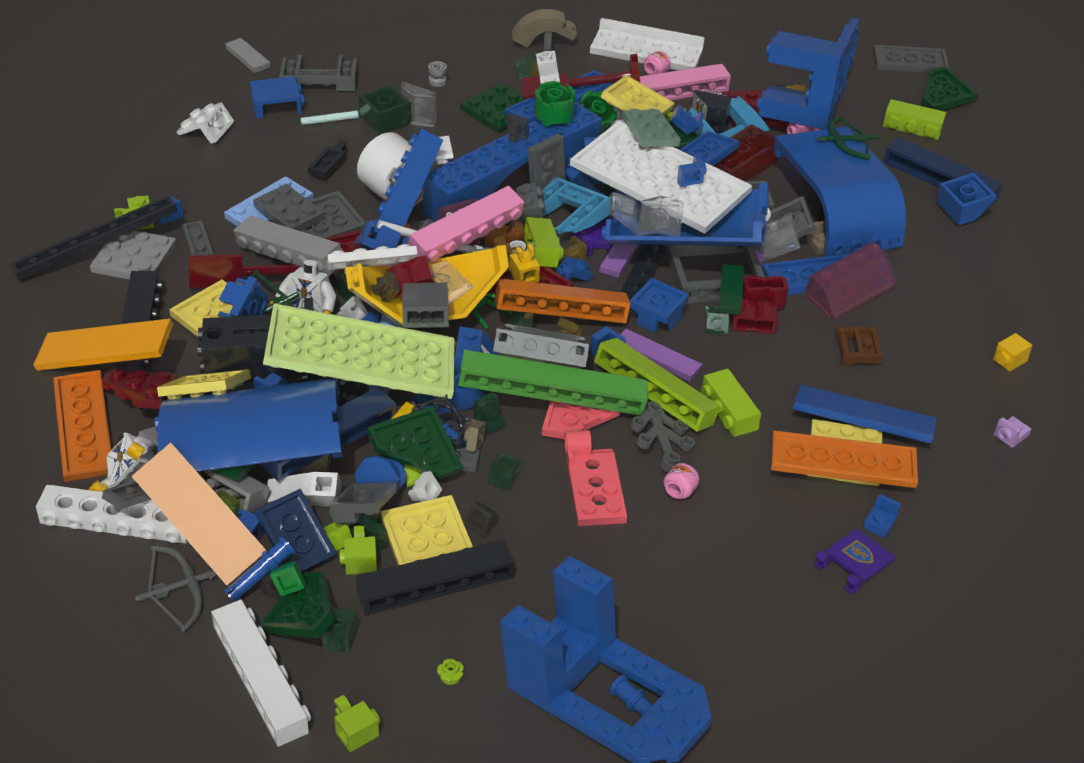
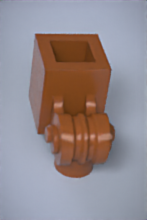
[483,220,526,247]

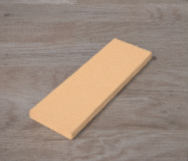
[132,443,267,587]

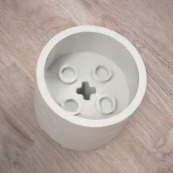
[357,132,435,206]

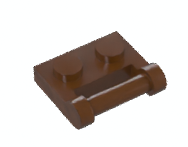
[835,327,883,366]

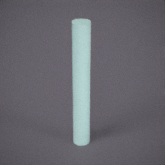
[300,111,359,125]

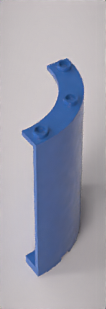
[602,183,769,247]
[155,378,343,472]

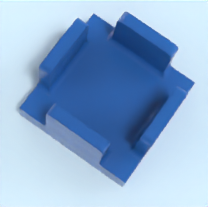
[354,220,409,250]
[217,276,269,317]
[630,278,689,332]

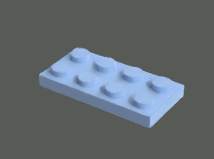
[224,176,314,226]

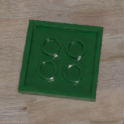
[460,82,526,134]

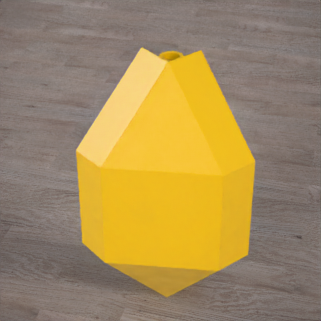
[345,245,509,328]

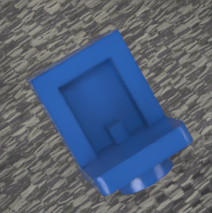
[671,105,704,135]
[556,256,593,282]

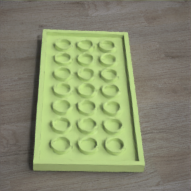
[263,303,454,399]

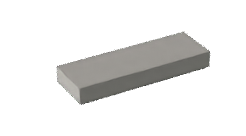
[225,38,270,73]

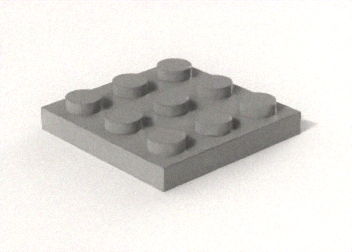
[90,230,177,280]

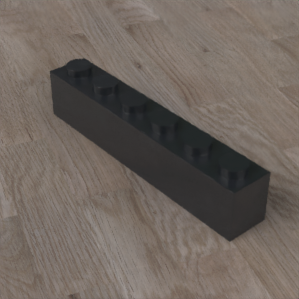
[114,271,163,372]
[356,539,514,616]

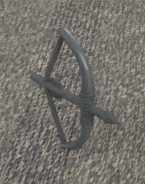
[135,546,217,633]

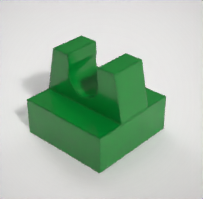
[270,561,307,597]

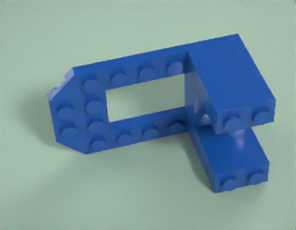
[757,18,859,129]
[500,556,711,763]

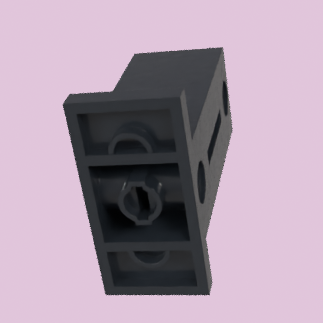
[197,298,317,382]

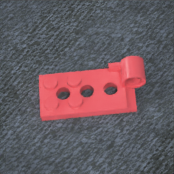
[564,430,627,526]

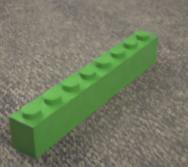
[458,350,648,415]

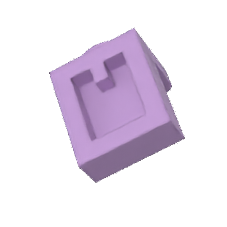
[994,416,1031,448]

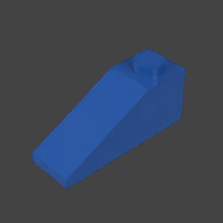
[410,374,487,413]

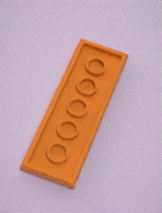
[53,370,111,482]
[771,430,918,488]

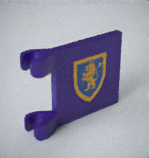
[814,529,896,594]

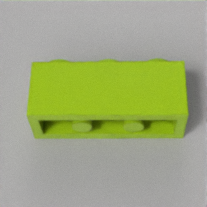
[883,99,946,140]
[524,217,563,268]
[701,369,761,437]

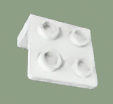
[177,102,234,144]

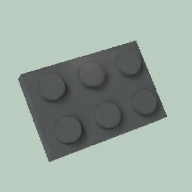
[528,134,566,190]
[253,184,325,231]

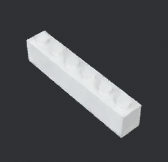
[211,600,311,747]

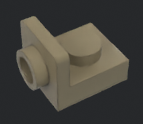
[806,220,826,254]
[463,418,487,452]

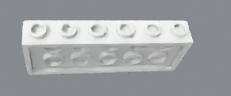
[590,18,705,70]

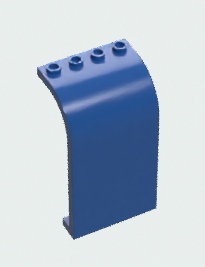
[774,126,906,257]

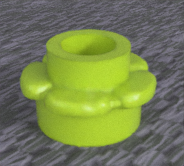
[437,659,464,685]

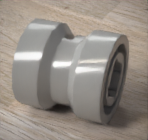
[428,61,447,87]

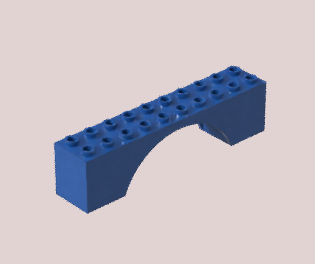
[423,101,602,222]

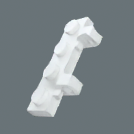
[327,244,417,274]

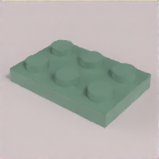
[622,108,681,147]

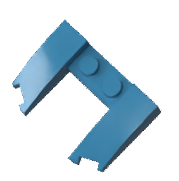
[688,95,770,149]
[542,177,615,234]

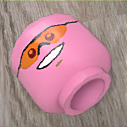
[644,51,671,75]
[664,463,700,499]

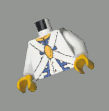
[267,260,336,314]
[88,433,155,492]

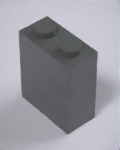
[402,283,449,328]

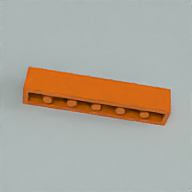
[494,278,631,323]

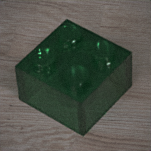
[358,85,412,134]

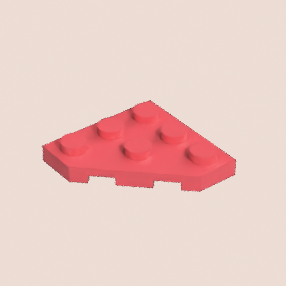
[542,401,620,439]

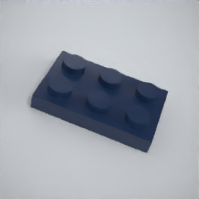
[254,488,337,573]

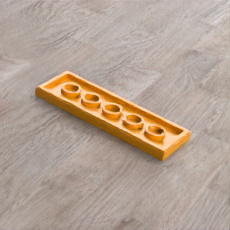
[33,319,173,371]

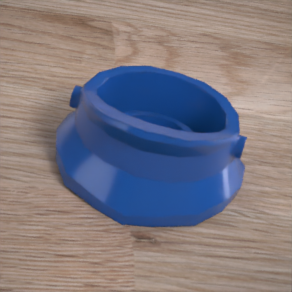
[355,456,406,490]

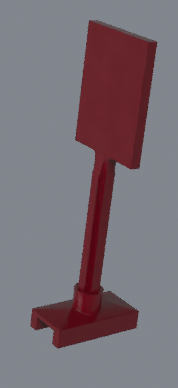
[523,54,640,99]
[189,254,300,289]

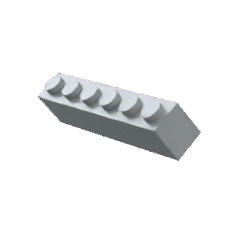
[233,216,342,276]
[138,427,269,513]

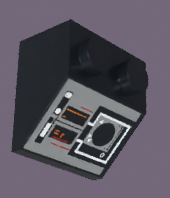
[692,90,732,134]

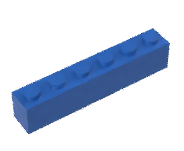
[369,128,443,240]

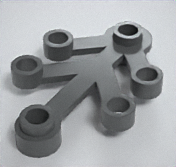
[630,402,695,472]

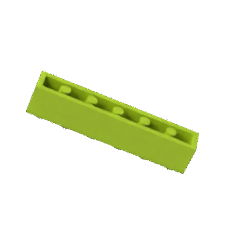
[594,338,721,432]

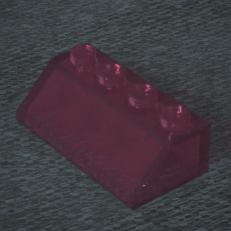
[805,241,897,320]

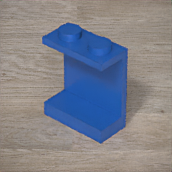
[250,76,304,118]

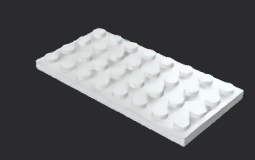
[570,121,752,234]

